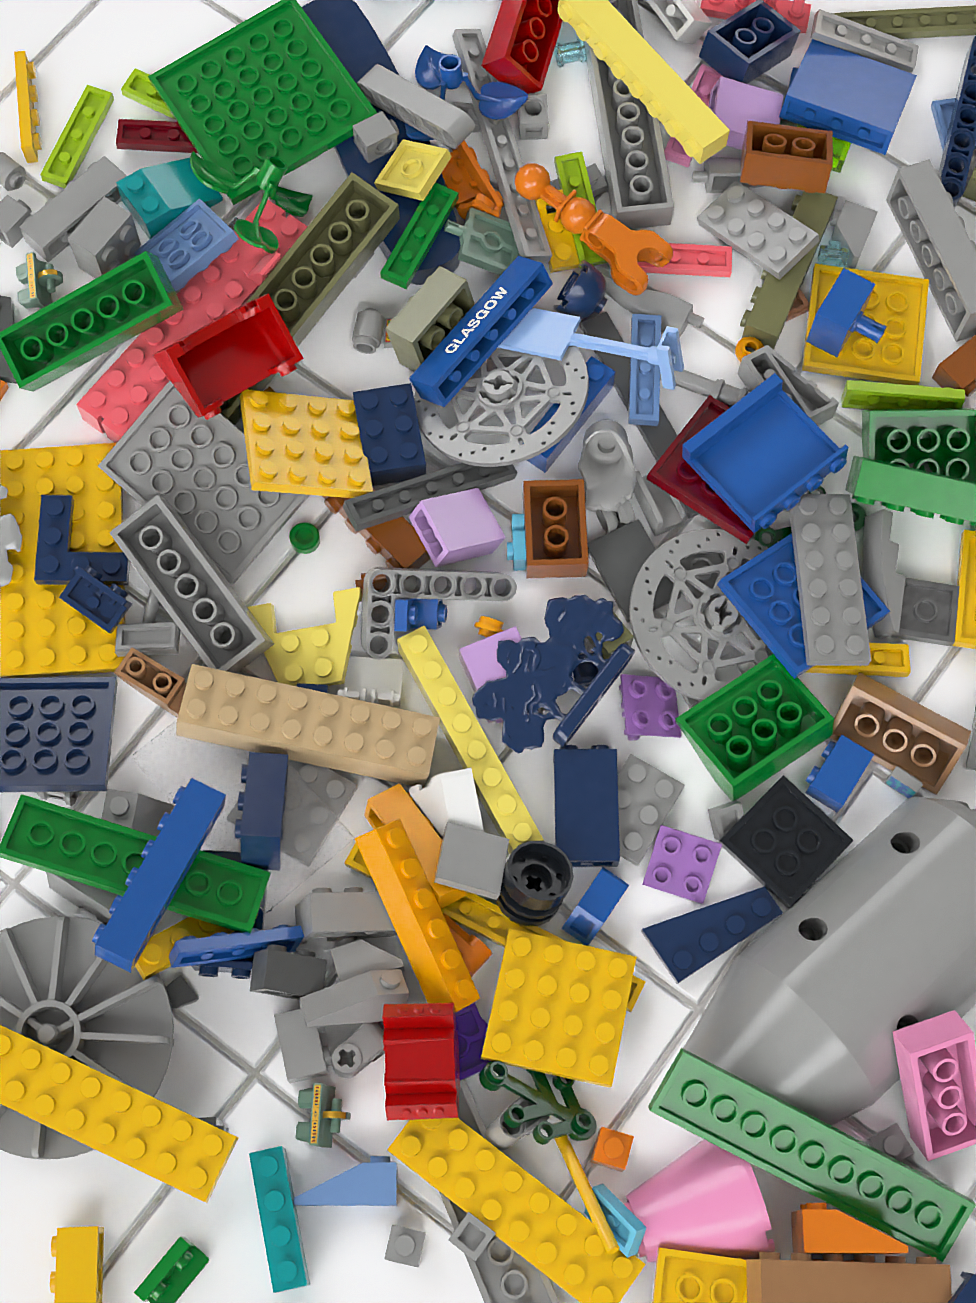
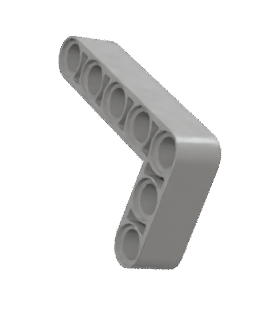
[361,567,517,659]

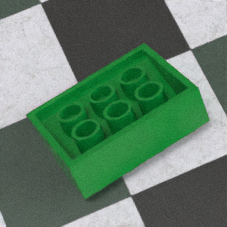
[862,408,976,501]
[676,654,834,801]

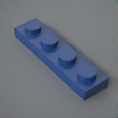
[168,924,304,968]

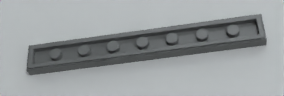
[580,311,699,519]

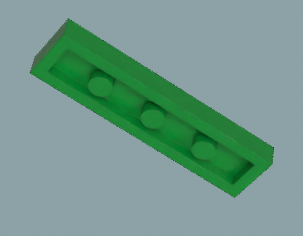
[380,182,459,290]

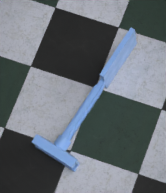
[497,308,684,390]

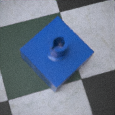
[806,268,887,357]

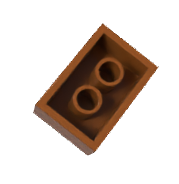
[740,121,833,193]
[522,479,589,579]

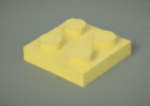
[374,139,452,201]

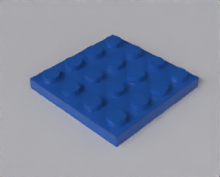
[717,533,890,679]

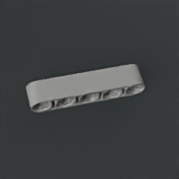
[356,64,476,149]

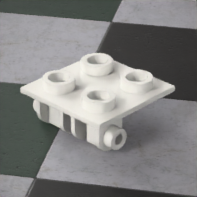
[337,656,404,709]

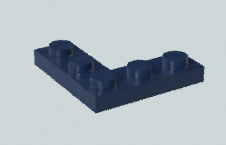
[34,495,130,585]

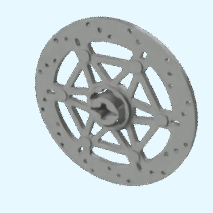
[414,346,589,467]
[629,529,771,701]

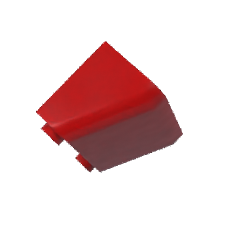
[153,293,304,420]

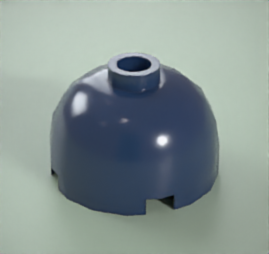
[553,260,608,320]

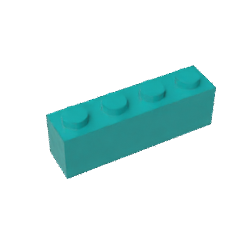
[249,1146,310,1293]

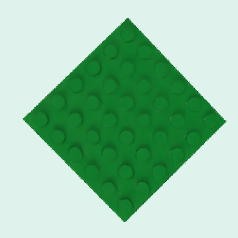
[148,0,377,206]

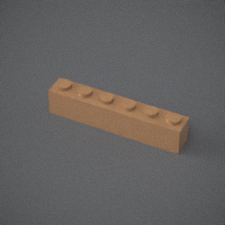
[746,1252,952,1303]

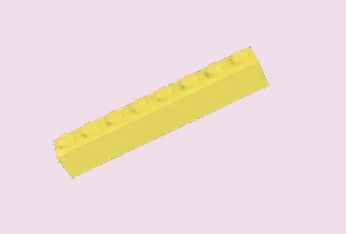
[558,0,730,164]
[397,625,544,854]

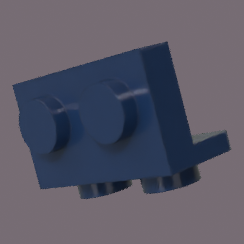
[59,565,133,633]

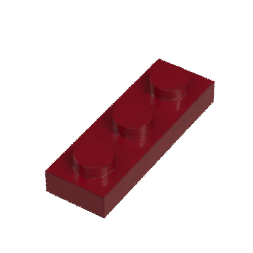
[116,119,198,153]

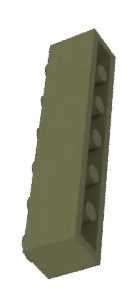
[740,191,838,350]

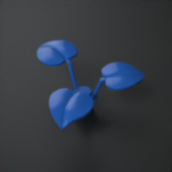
[405,45,528,141]

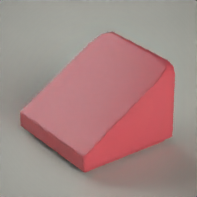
[248,252,281,286]

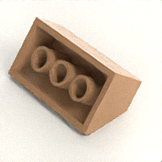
[829,672,971,795]

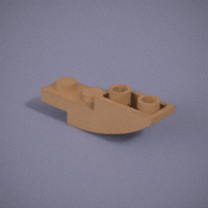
[114,647,187,718]

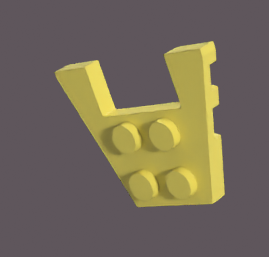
[247,587,363,686]

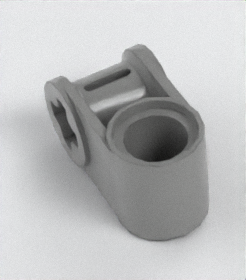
[332,1022,385,1079]
[485,1097,550,1151]

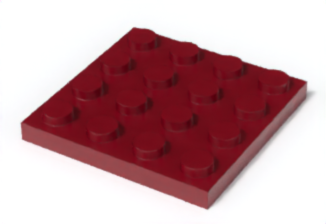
[646,395,756,544]

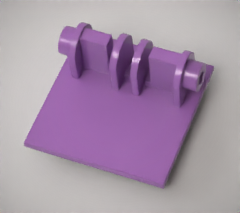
[619,674,681,741]
[642,825,722,904]

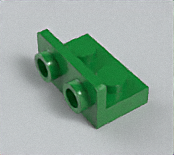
[133,1236,210,1303]

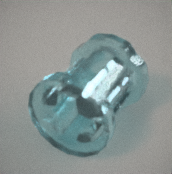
[554,38,587,68]

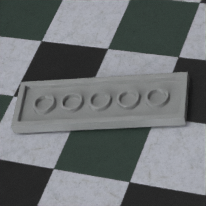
[789,494,871,666]

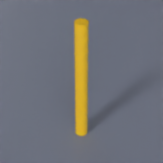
[554,1135,620,1254]

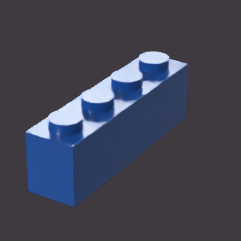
[522,356,616,473]

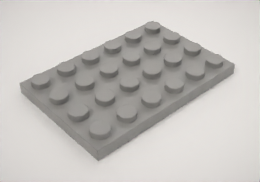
[98,381,310,585]

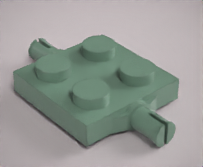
[444,207,520,275]

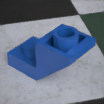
[394,598,448,632]
[561,867,629,946]

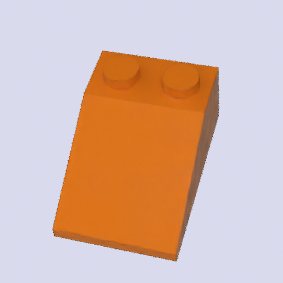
[791,1203,909,1254]

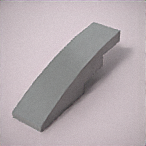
[863,509,906,639]

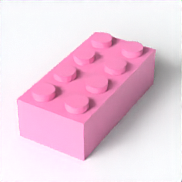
[892,1010,976,1161]

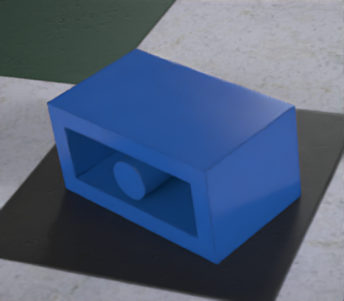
[805,735,874,813]

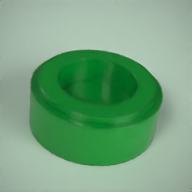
[289,522,320,554]

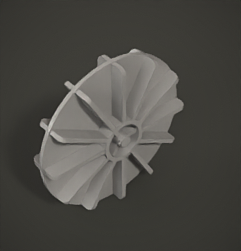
[0,916,175,1160]

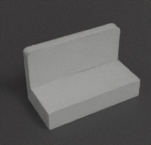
[634,470,683,536]

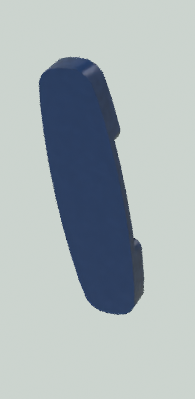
[302,0,461,285]

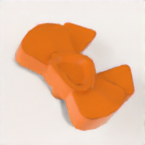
[457,193,500,220]

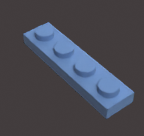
[628,314,661,426]

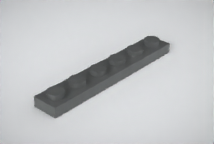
[343,463,518,532]

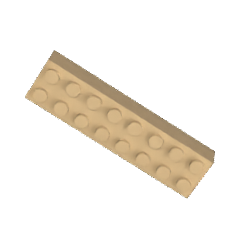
[176,664,440,788]

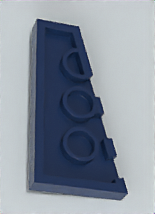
[641,886,783,985]

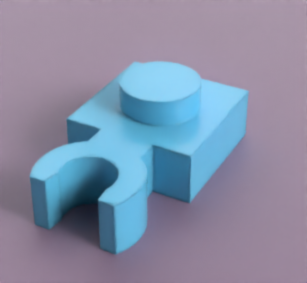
[507,514,526,571]

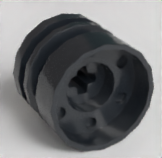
[496,841,574,926]

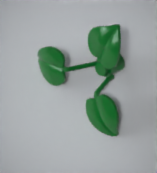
[190,151,313,254]

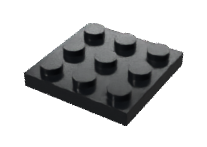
[718,775,854,909]

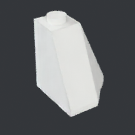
[409,768,484,839]

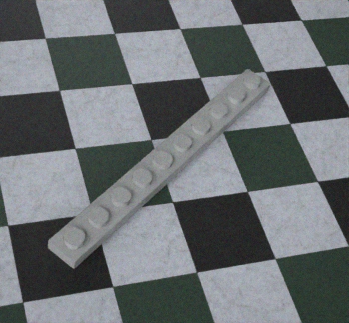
[452,29,552,263]

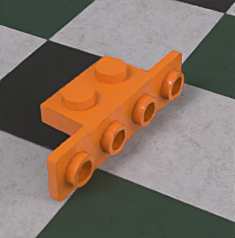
[442,140,504,218]

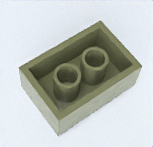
[385,266,475,372]

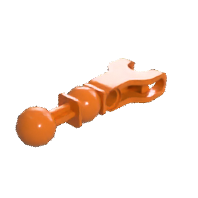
[515,163,673,296]

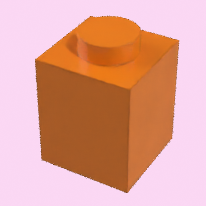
[590,1127,634,1172]

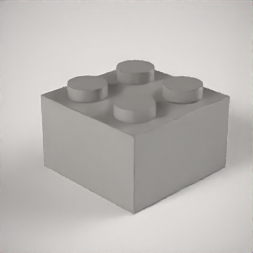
[68,196,141,279]

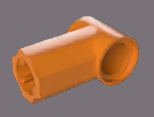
[443,913,493,978]

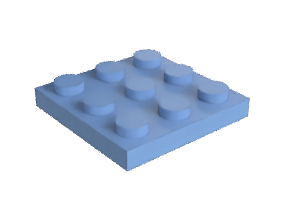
[134,198,239,292]

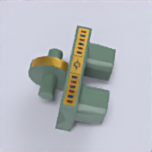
[15,252,63,309]
[295,1083,351,1148]

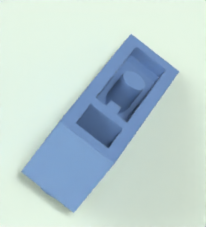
[294,1156,398,1206]

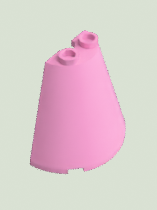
[624,1139,775,1263]

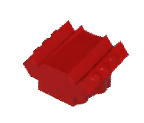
[382,1003,460,1121]

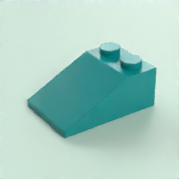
[116,157,223,240]

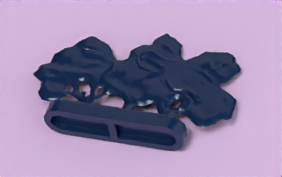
[472,594,636,754]

